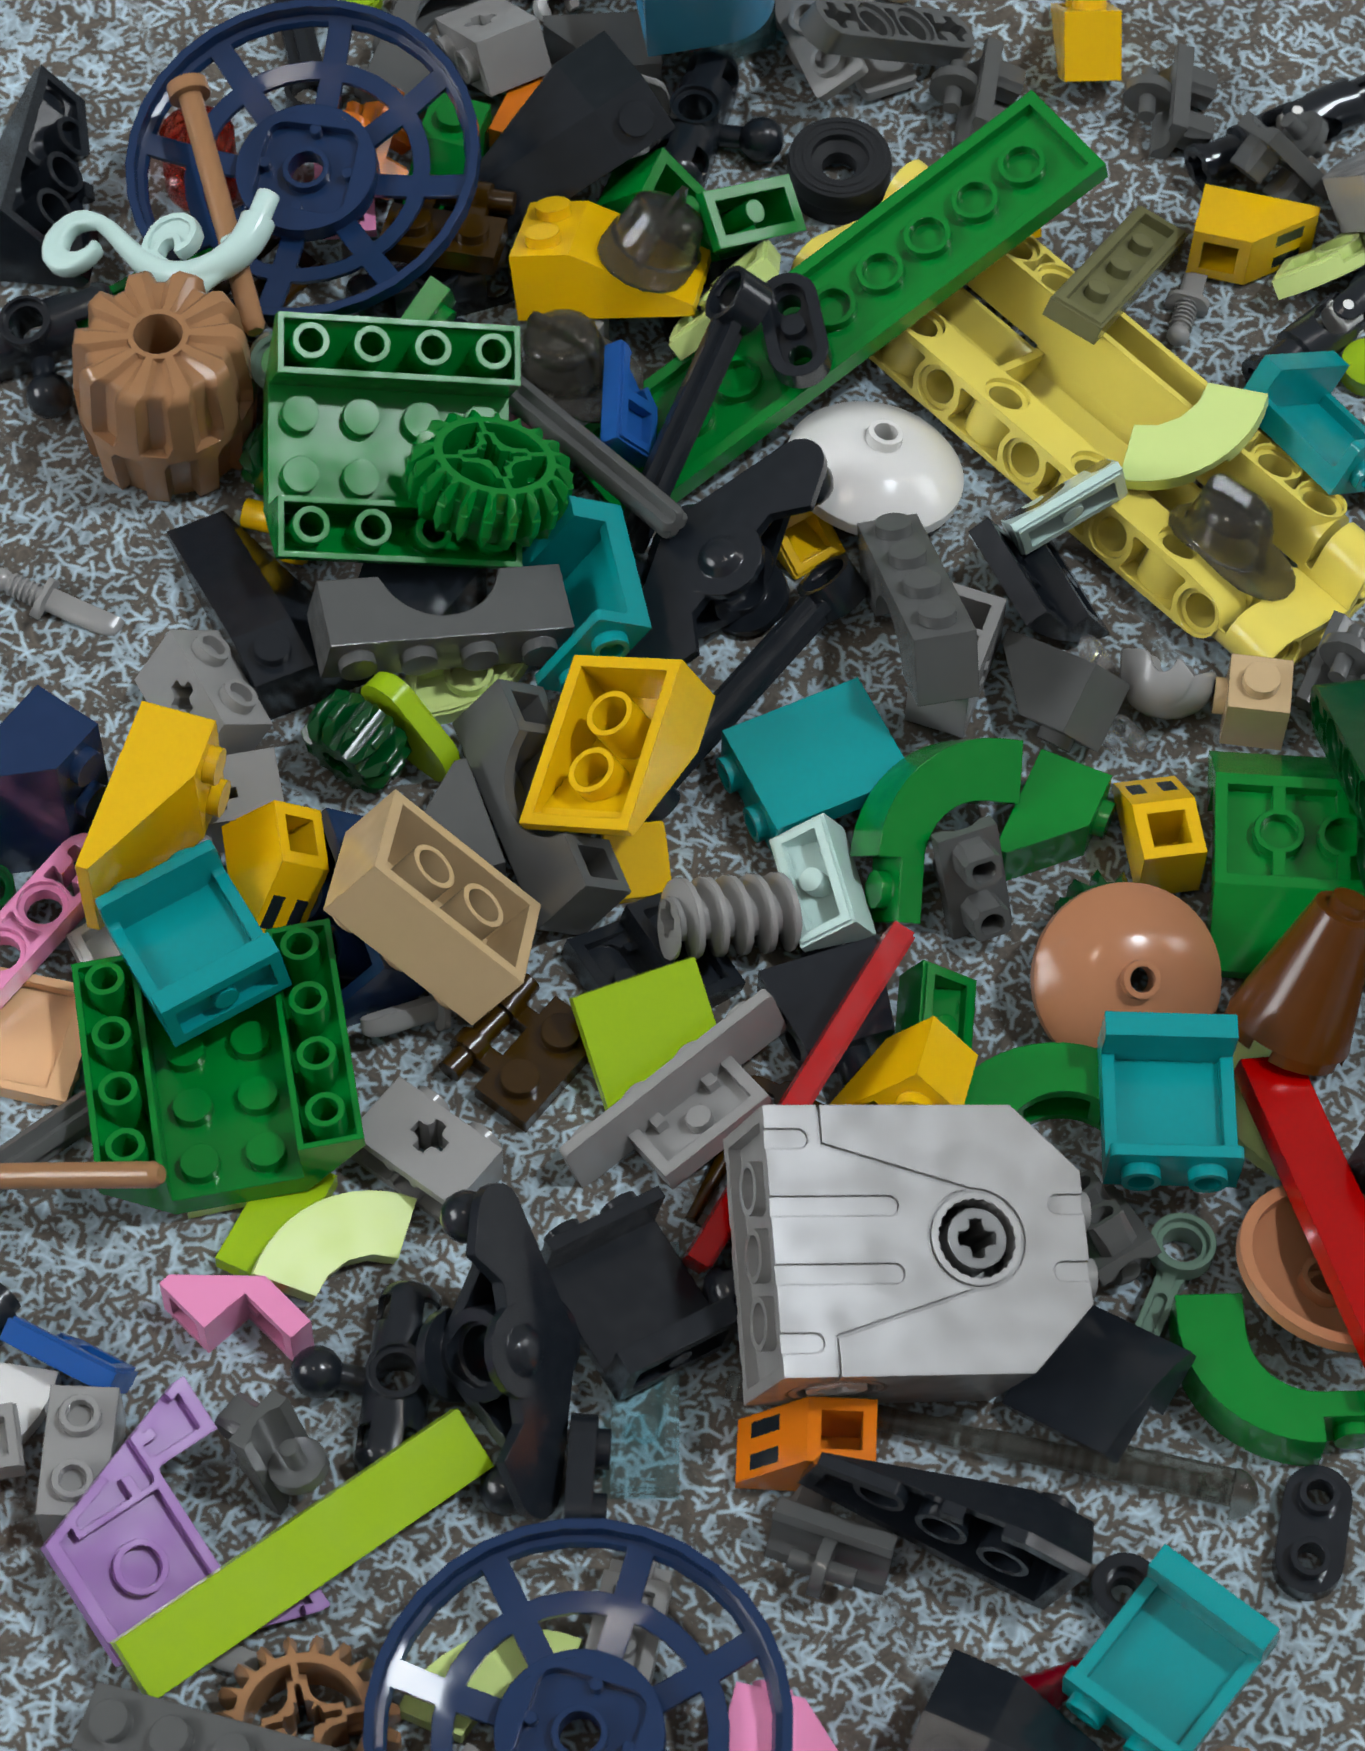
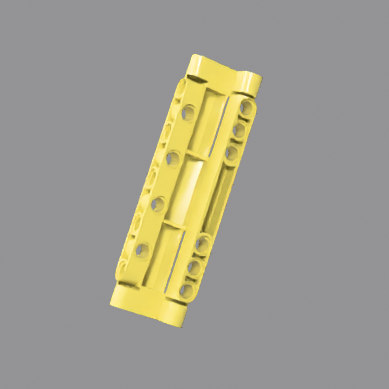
[791,159,1365,665]

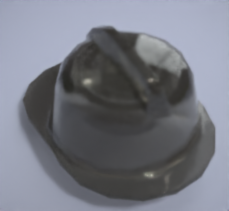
[597,185,704,294]
[520,309,644,424]
[1168,473,1296,601]

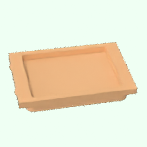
[0,967,83,1106]

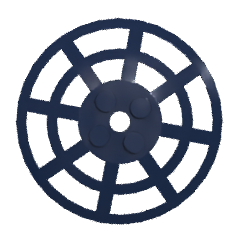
[125,0,482,323]
[362,1518,793,1751]

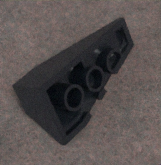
[0,65,99,287]
[798,1452,1094,1610]
[907,1649,1103,1751]

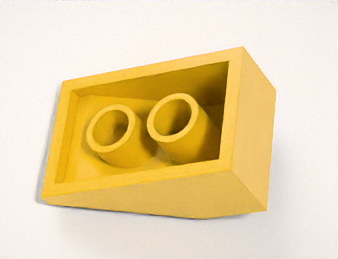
[509,196,712,321]
[519,655,715,836]
[75,701,231,930]

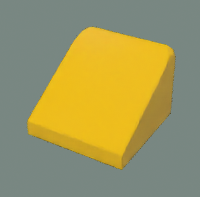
[777,511,846,580]
[601,821,671,904]

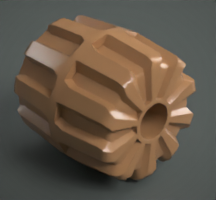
[72,271,258,502]

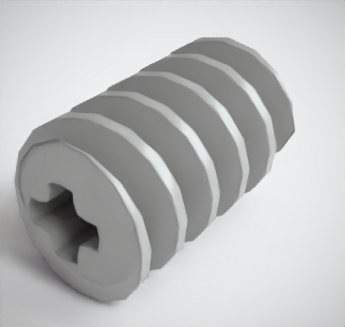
[657,872,803,960]

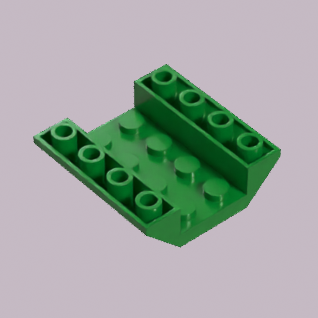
[263,311,522,569]
[1206,751,1365,986]
[71,918,366,1215]

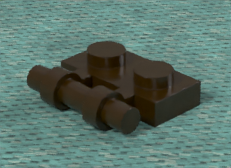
[379,174,517,276]
[439,973,589,1133]

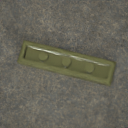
[1042,205,1188,345]

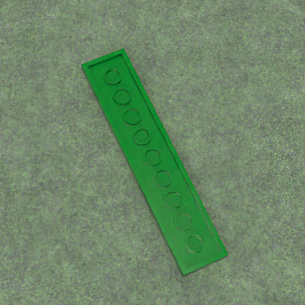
[570,90,1108,512]

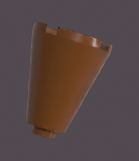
[1224,887,1365,1076]

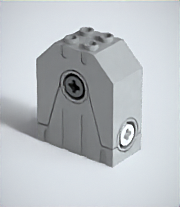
[723,1105,1098,1406]

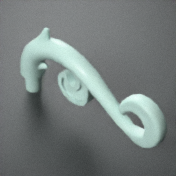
[42,188,280,294]

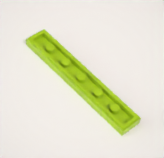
[110,1408,494,1698]

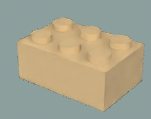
[323,789,541,1025]

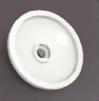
[788,401,964,535]

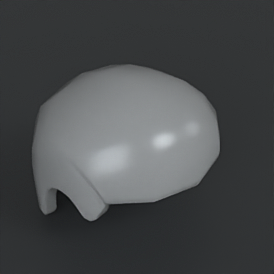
[1120,648,1217,720]

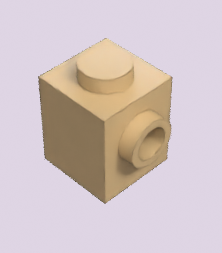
[1211,653,1294,750]

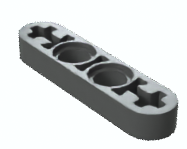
[799,0,975,67]

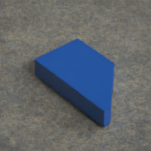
[600,339,658,468]
[0,1316,138,1394]

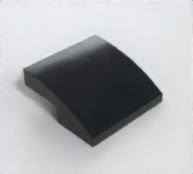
[968,517,1111,642]
[561,892,746,1009]
[1002,1305,1196,1465]

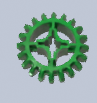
[405,410,574,550]

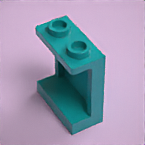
[1243,351,1365,495]
[522,495,652,692]
[715,677,904,857]
[95,840,292,1047]
[1097,1011,1245,1193]
[1062,1543,1280,1751]

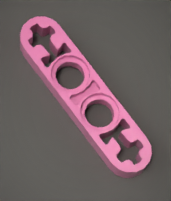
[0,833,88,1010]

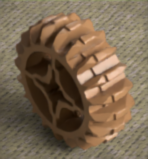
[213,1635,402,1751]

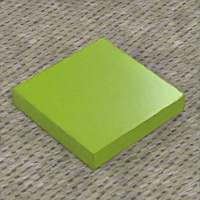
[569,957,716,1111]

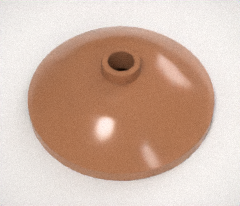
[1030,882,1222,1048]
[1236,1185,1365,1353]

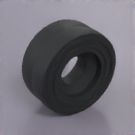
[787,117,892,225]

